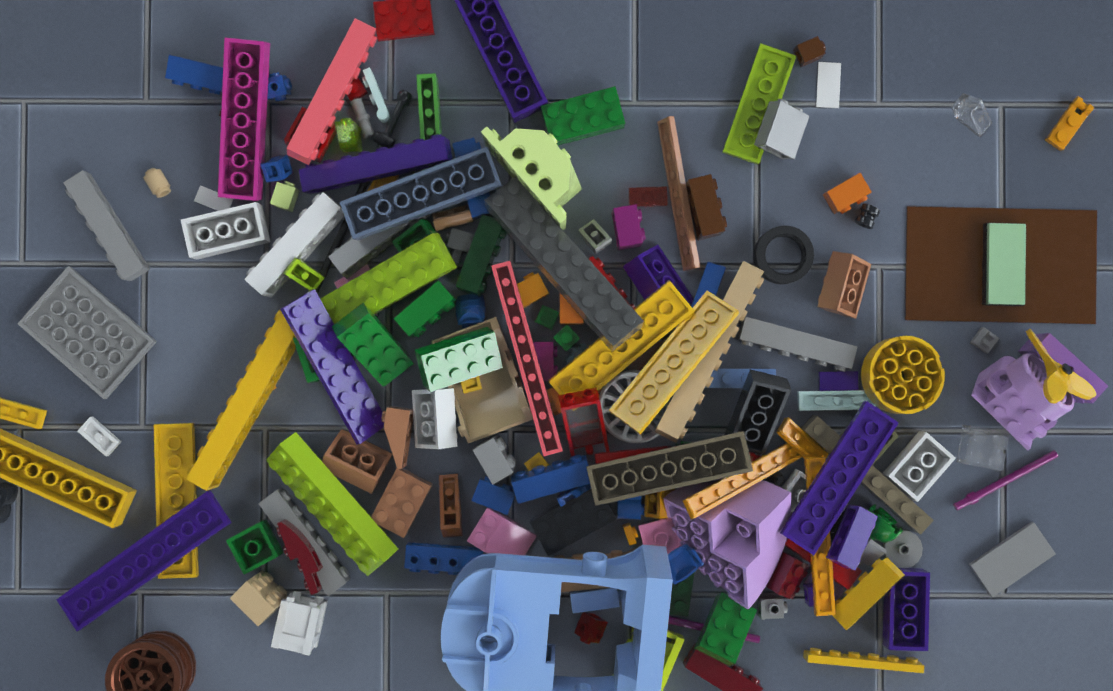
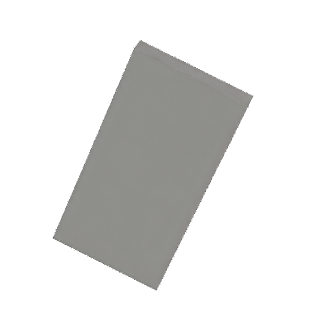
[969,521,1056,597]

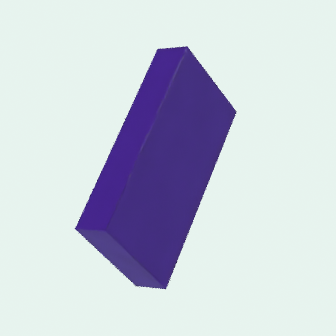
[818,371,859,391]

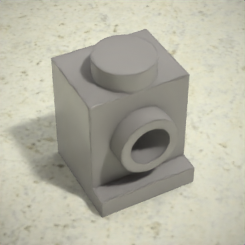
[758,596,788,620]

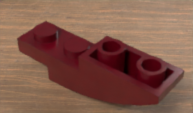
[277,519,323,595]

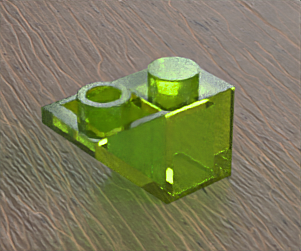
[335,118,362,153]

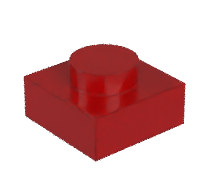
[347,78,368,101]

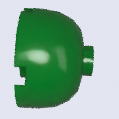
[868,504,903,543]

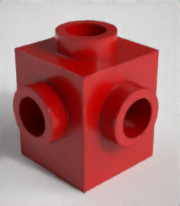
[574,612,608,645]

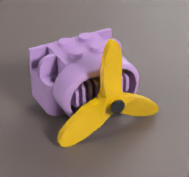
[971,329,1097,451]

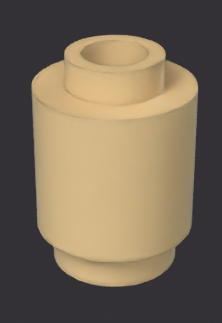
[144,168,171,198]

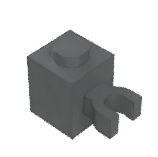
[445,228,474,265]

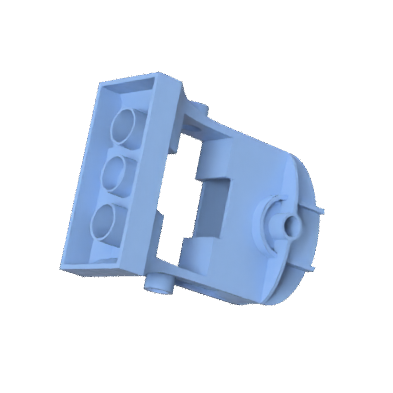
[441,545,673,691]

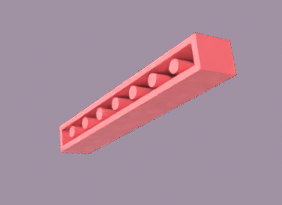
[287,18,377,165]

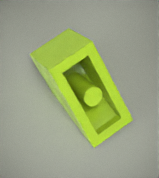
[284,257,325,291]

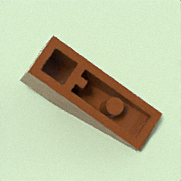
[439,474,463,538]

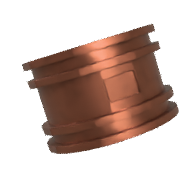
[105,631,196,691]

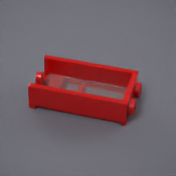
[558,387,610,457]

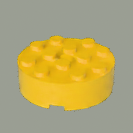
[861,336,945,414]

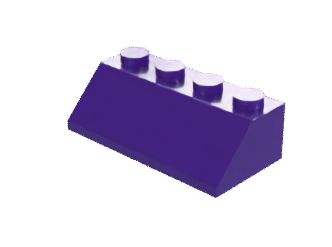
[623,244,694,306]

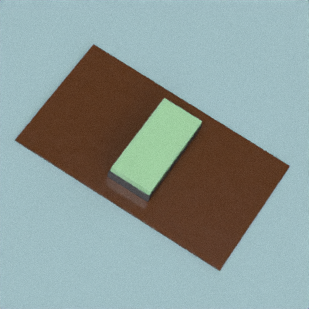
[905,206,1097,324]

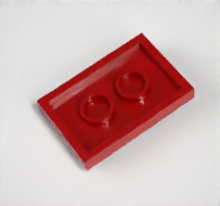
[373,0,435,42]

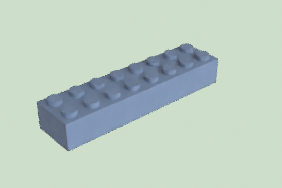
[340,146,503,240]

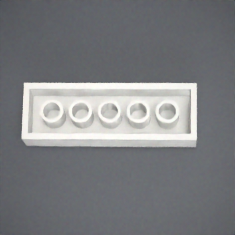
[244,192,345,298]

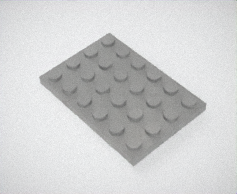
[18,266,157,399]

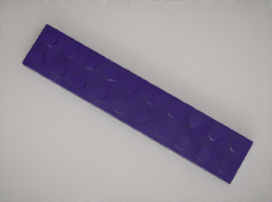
[56,490,232,632]

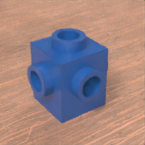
[267,72,292,102]

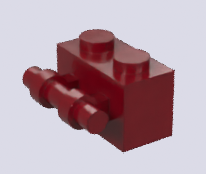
[766,552,810,599]

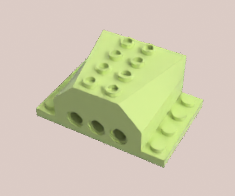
[481,127,582,230]

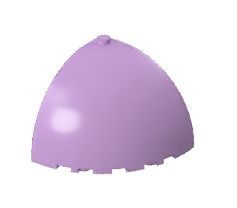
[663,478,791,609]

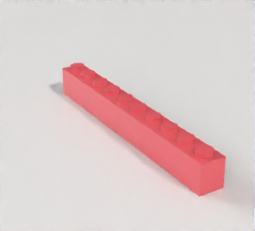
[491,261,563,456]

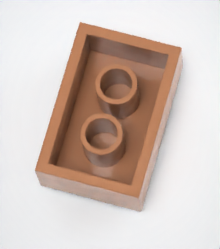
[371,468,433,538]

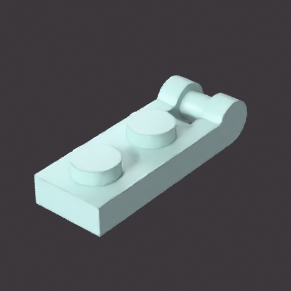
[362,67,391,124]

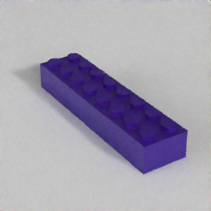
[453,0,548,123]

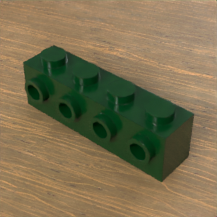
[456,214,507,297]

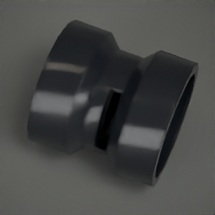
[855,204,881,229]

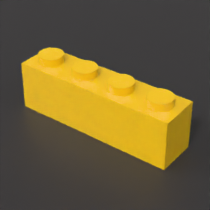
[832,557,905,630]

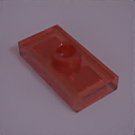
[628,186,668,207]

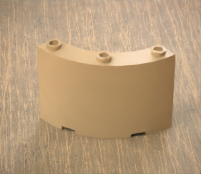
[431,317,533,444]

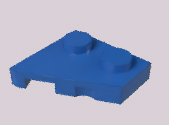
[557,484,591,506]

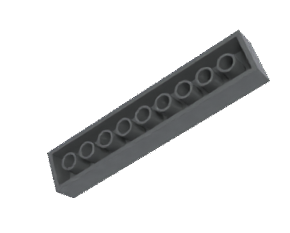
[485,177,644,352]

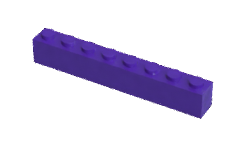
[299,134,453,194]

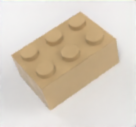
[230,570,288,626]

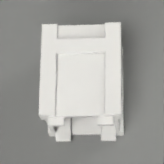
[271,591,328,656]

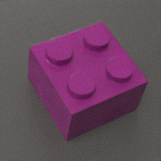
[612,204,646,251]

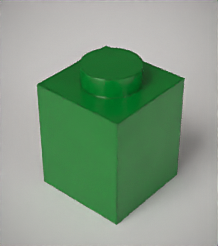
[553,325,580,352]

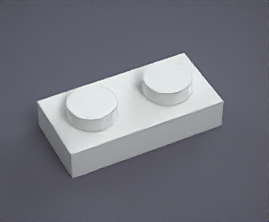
[78,417,122,456]

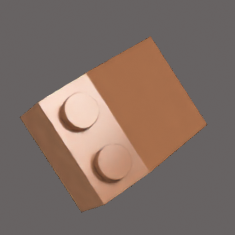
[382,406,413,469]

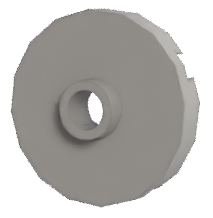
[883,530,923,568]

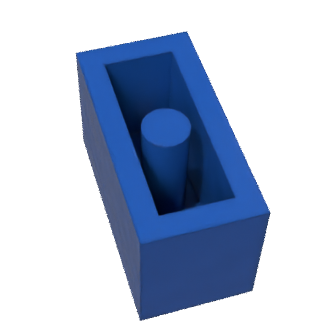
[471,476,515,515]

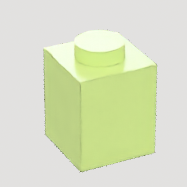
[270,181,300,212]

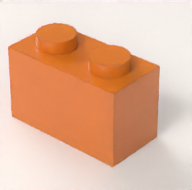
[823,173,872,214]

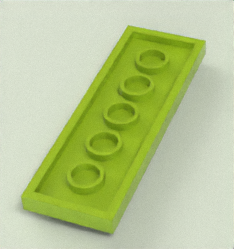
[722,43,796,165]

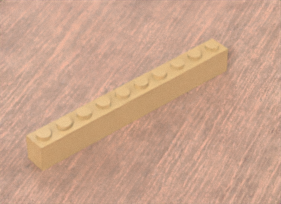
[655,261,764,443]

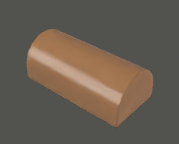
[432,204,473,231]

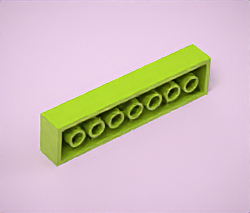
[320,233,457,324]
[266,432,398,576]

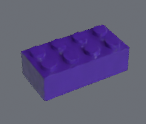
[882,568,930,651]

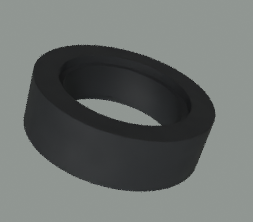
[753,226,814,284]

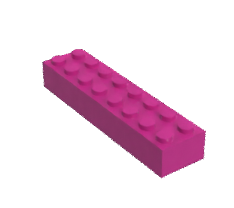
[218,38,270,201]

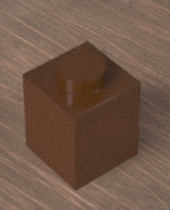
[793,36,826,67]

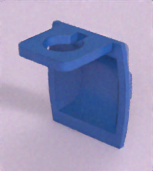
[456,294,486,329]
[668,544,704,585]

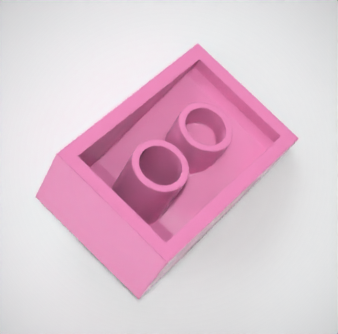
[467,507,537,555]

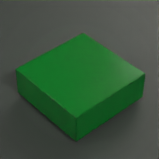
[535,305,560,330]

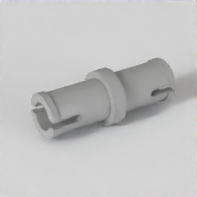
[350,98,375,139]

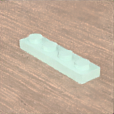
[797,390,876,411]

